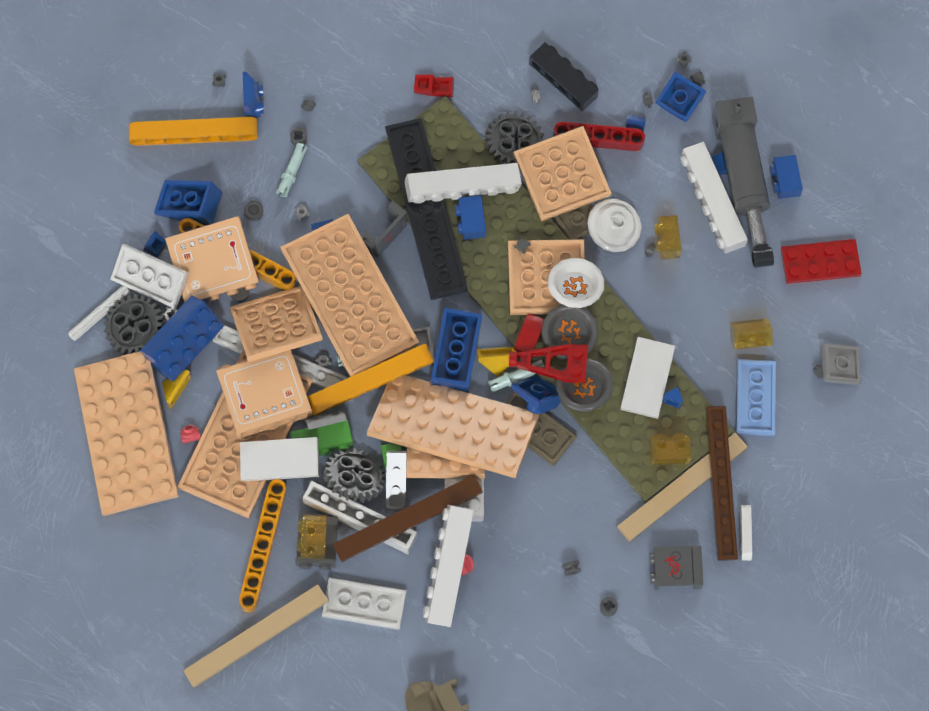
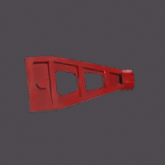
[509,344,589,383]

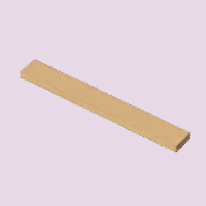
[617,432,748,542]
[183,584,329,688]

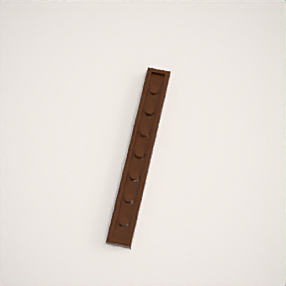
[706,406,738,561]
[333,475,483,562]

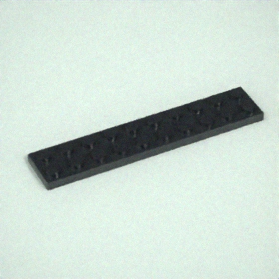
[385,118,468,300]

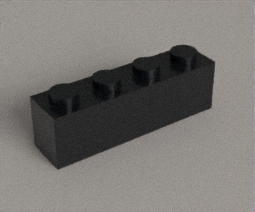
[529,42,599,112]

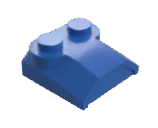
[242,72,264,118]
[655,72,707,122]
[511,374,561,414]

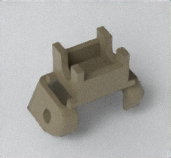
[405,678,469,711]

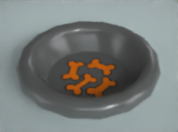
[541,304,599,360]
[556,359,613,412]

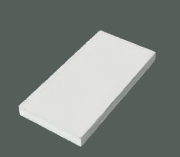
[110,244,189,308]
[620,337,675,419]
[240,437,319,481]
[322,577,407,630]

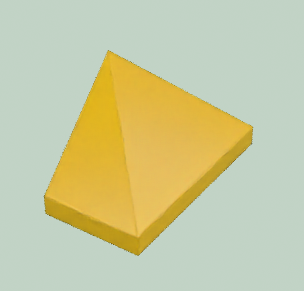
[477,347,516,377]
[162,370,191,409]

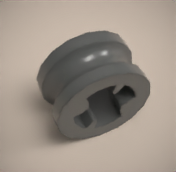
[290,127,307,146]
[562,561,581,576]
[600,597,618,616]

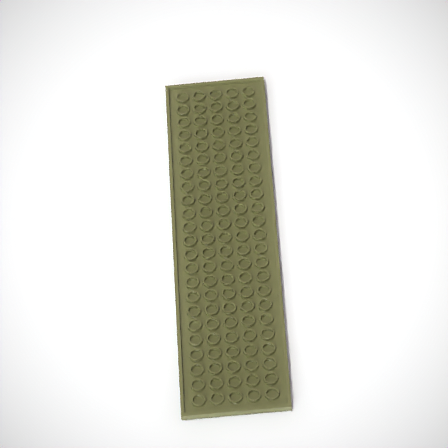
[358,96,734,502]

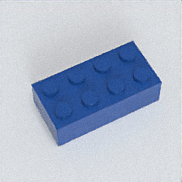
[140,295,224,381]
[431,308,482,393]

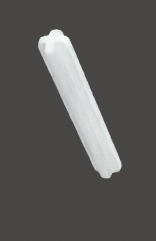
[68,285,131,341]

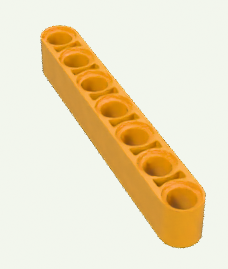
[128,117,258,146]
[179,218,296,291]
[307,344,434,416]
[239,479,287,613]

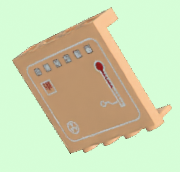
[165,216,260,302]
[216,350,312,440]

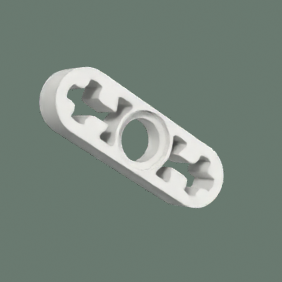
[739,505,752,561]

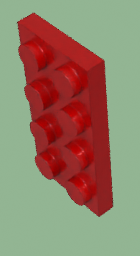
[780,239,862,284]

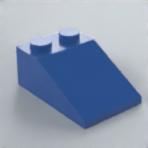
[154,180,223,225]

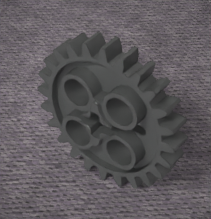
[484,112,545,164]
[104,294,165,355]
[323,448,386,503]

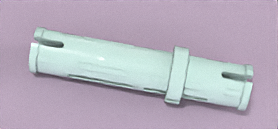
[276,143,308,197]
[488,359,545,392]

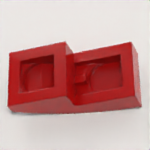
[414,74,454,97]
[514,313,544,352]

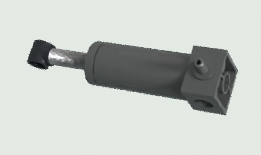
[712,97,774,268]

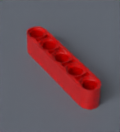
[553,122,645,151]

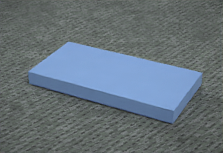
[736,359,776,436]

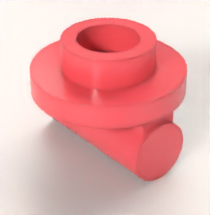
[180,425,201,444]
[461,554,474,576]

